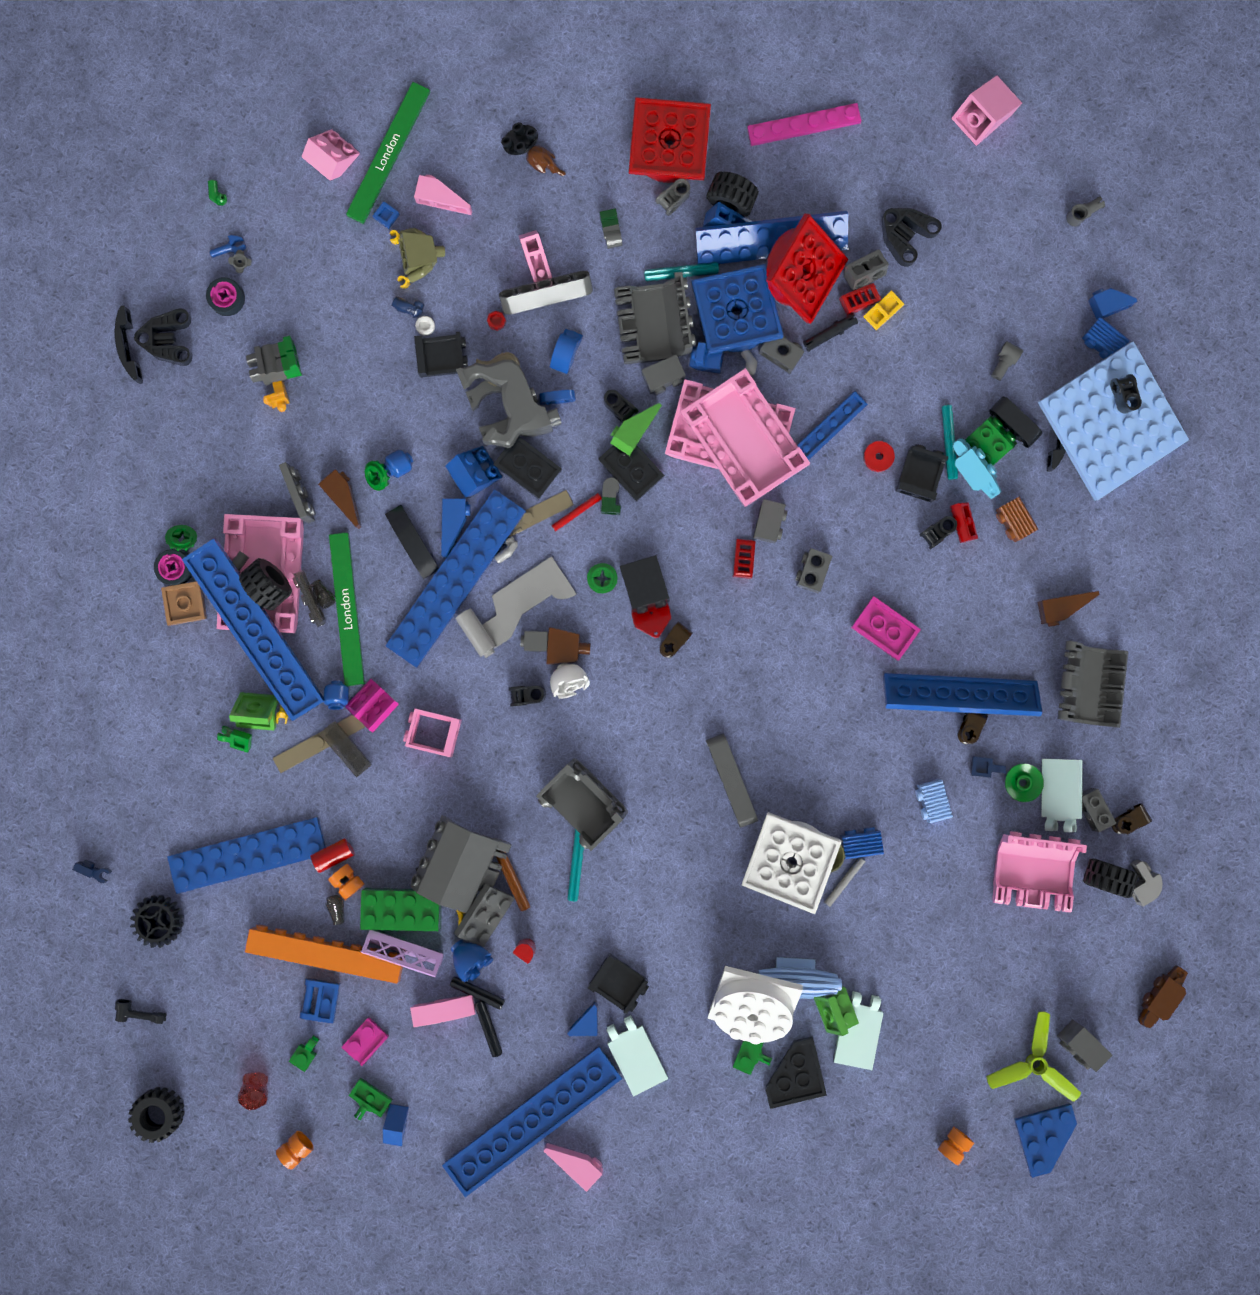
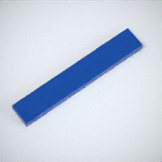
[784,391,868,482]

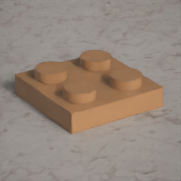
[161,581,207,626]

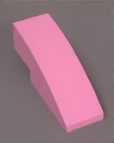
[410,995,476,1027]

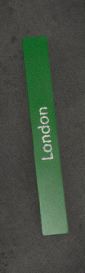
[346,82,430,224]
[329,533,365,686]

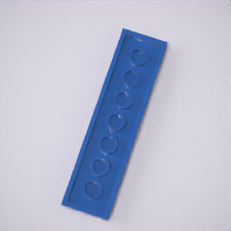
[695,211,848,264]
[883,673,1043,716]
[167,817,326,894]

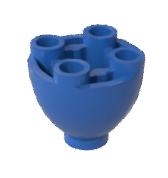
[450,939,493,982]

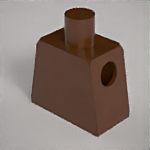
[546,627,591,665]

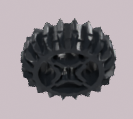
[130,895,184,948]

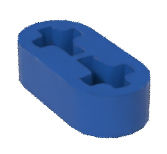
[539,390,576,405]

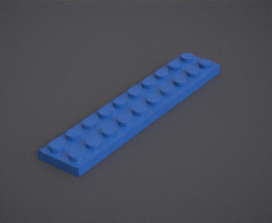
[385,489,526,668]
[182,538,324,721]
[442,1046,622,1197]

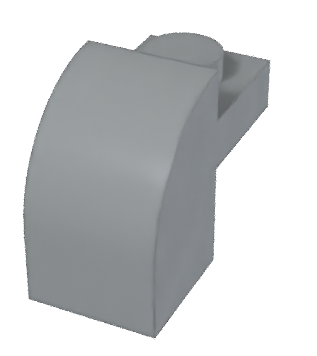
[1130,859,1163,907]

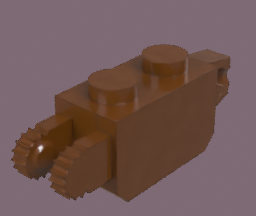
[1138,965,1188,1028]

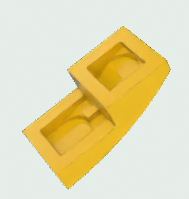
[863,290,904,330]

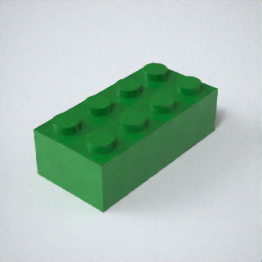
[360,888,442,931]

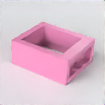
[403,709,462,757]

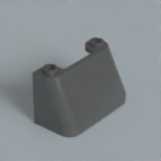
[536,758,628,851]

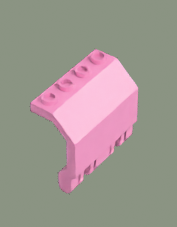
[992,831,1087,913]

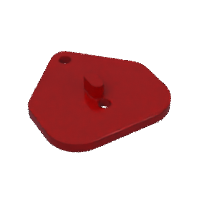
[632,604,671,638]

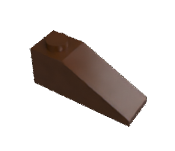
[318,469,362,529]
[1037,591,1100,627]

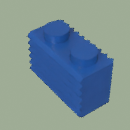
[1082,317,1130,359]
[840,827,884,859]

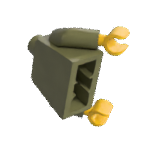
[389,228,445,289]

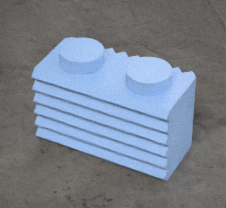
[915,779,953,823]

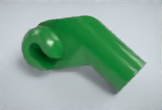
[208,180,227,206]

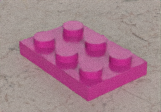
[851,596,921,661]

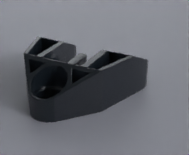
[882,208,942,267]
[134,308,193,366]

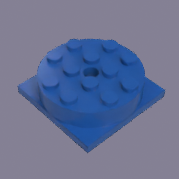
[691,264,783,355]

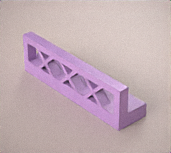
[361,930,443,977]

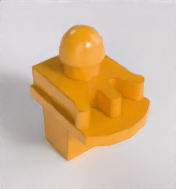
[263,380,290,412]

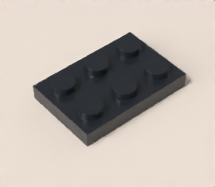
[493,436,562,500]
[598,445,665,502]

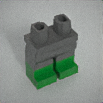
[246,335,302,385]

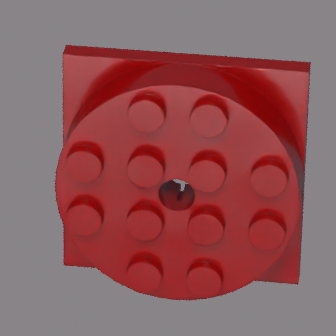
[629,97,711,183]
[766,213,849,324]

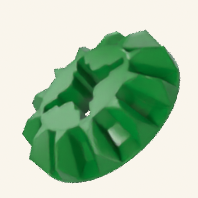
[364,460,390,491]
[165,525,197,551]
[587,563,618,594]

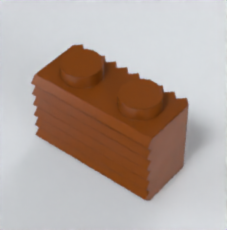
[996,497,1039,542]

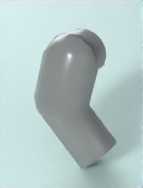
[741,350,757,375]
[494,537,518,563]

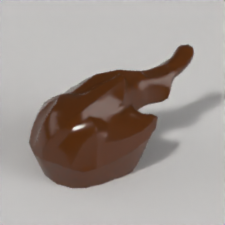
[526,145,566,176]

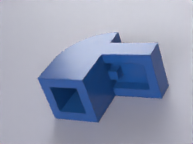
[550,329,583,374]
[689,342,724,374]

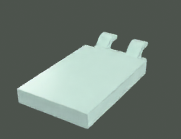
[1041,759,1082,832]
[833,991,883,1070]
[607,1015,668,1097]

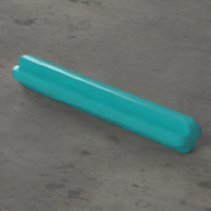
[644,262,719,281]
[942,405,958,480]
[567,829,584,902]

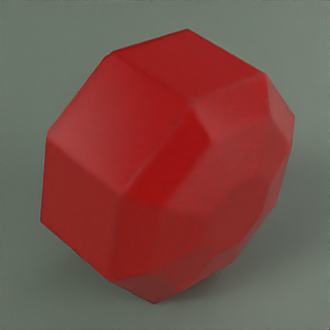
[487,311,506,331]

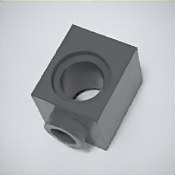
[521,631,549,652]

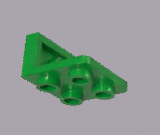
[965,415,1017,465]

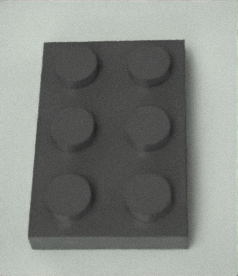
[279,462,316,524]
[454,884,515,947]

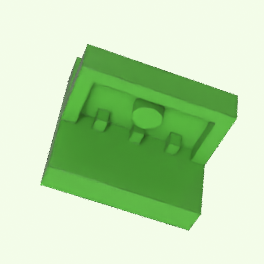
[229,692,279,731]
[814,986,859,1036]

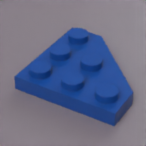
[1014,1103,1077,1178]

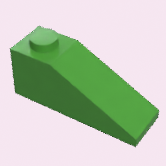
[610,403,662,456]

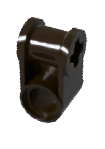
[660,621,693,658]
[957,713,988,744]
[1111,803,1152,834]

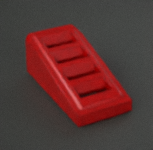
[839,283,882,316]
[733,539,756,579]

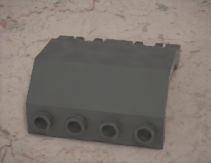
[614,272,696,364]
[1057,641,1129,728]
[411,815,512,913]

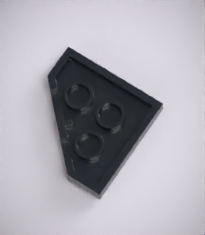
[765,1036,827,1109]

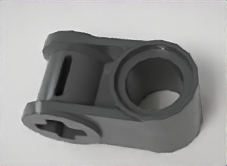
[655,179,690,216]

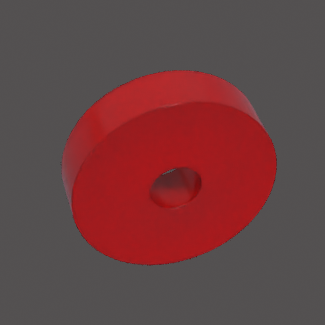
[863,441,895,472]

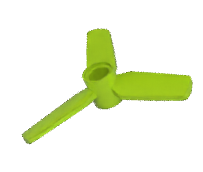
[986,1011,1081,1101]

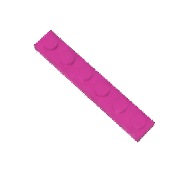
[747,103,861,146]

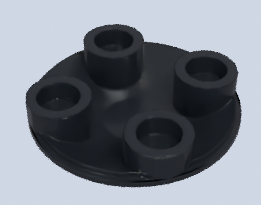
[501,122,538,155]

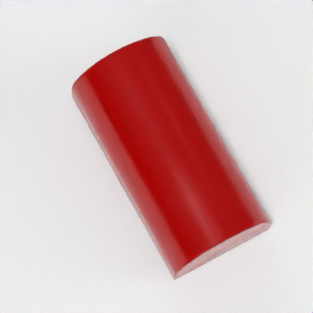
[950,502,978,543]
[310,838,355,873]
[513,938,536,964]

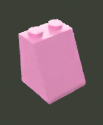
[951,76,1022,146]

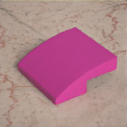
[345,679,399,733]

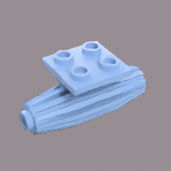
[758,957,842,999]

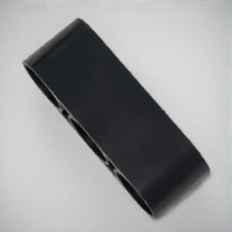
[989,396,1043,448]

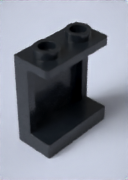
[414,331,468,378]
[895,444,948,503]
[620,555,670,614]
[588,953,649,1014]

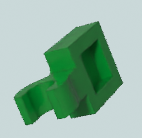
[217,726,252,753]
[288,1035,320,1072]

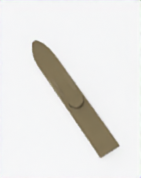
[508,490,574,538]
[273,715,365,773]

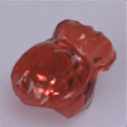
[238,1072,268,1110]

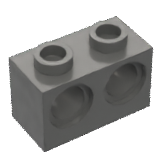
[844,249,889,291]
[795,548,832,593]
[1082,788,1116,832]

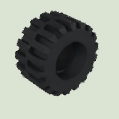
[706,171,759,217]
[239,558,292,610]
[1082,858,1138,898]
[128,1087,185,1143]

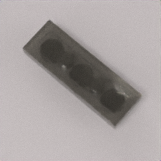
[293,569,326,627]
[319,721,372,778]

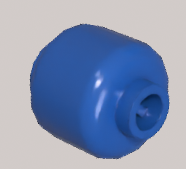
[383,450,413,478]
[324,680,349,710]

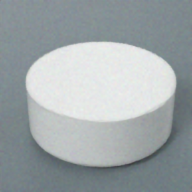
[415,316,435,336]

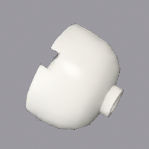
[550,663,590,699]

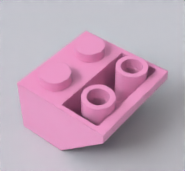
[302,129,360,181]

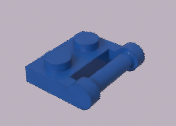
[299,978,340,1024]

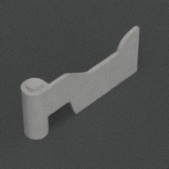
[455,556,577,658]

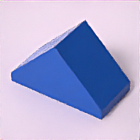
[567,1002,598,1036]
[383,1104,409,1146]

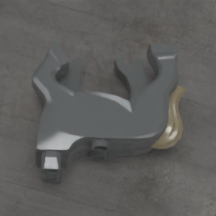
[456,352,562,448]

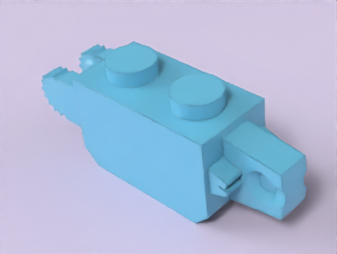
[953,438,1002,499]

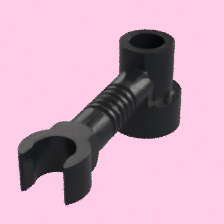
[115,999,167,1024]

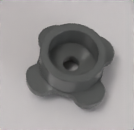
[228,250,252,273]

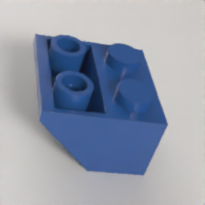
[445,446,503,498]

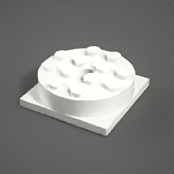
[742,812,842,914]
[708,966,803,1044]

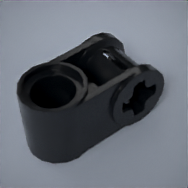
[1110,374,1142,414]
[604,389,639,423]
[919,516,957,550]
[508,686,546,707]

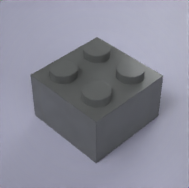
[1057,1019,1113,1072]

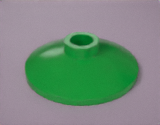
[1005,764,1044,802]

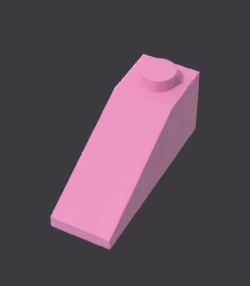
[414,175,472,215]
[519,230,552,282]
[543,1143,603,1192]

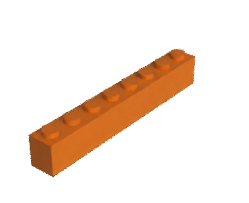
[245,925,403,984]

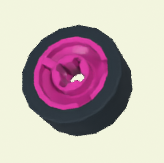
[206,277,245,316]
[154,549,192,586]

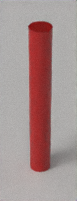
[551,493,602,532]

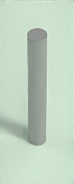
[824,857,866,907]

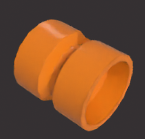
[328,863,365,900]
[938,1127,974,1166]
[276,1131,314,1170]

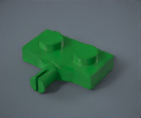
[733,1041,772,1075]
[349,1078,393,1120]

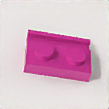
[341,1017,389,1066]

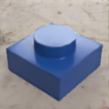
[373,201,400,229]

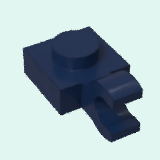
[970,756,1006,778]
[72,860,112,883]

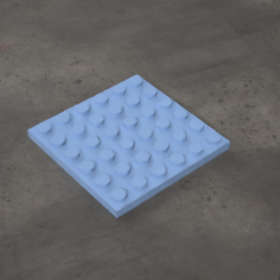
[1038,341,1189,501]

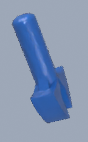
[210,235,246,258]

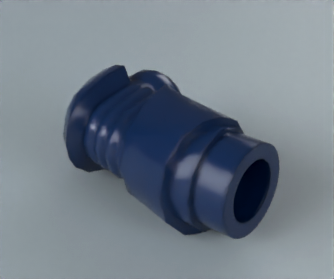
[391,296,424,318]

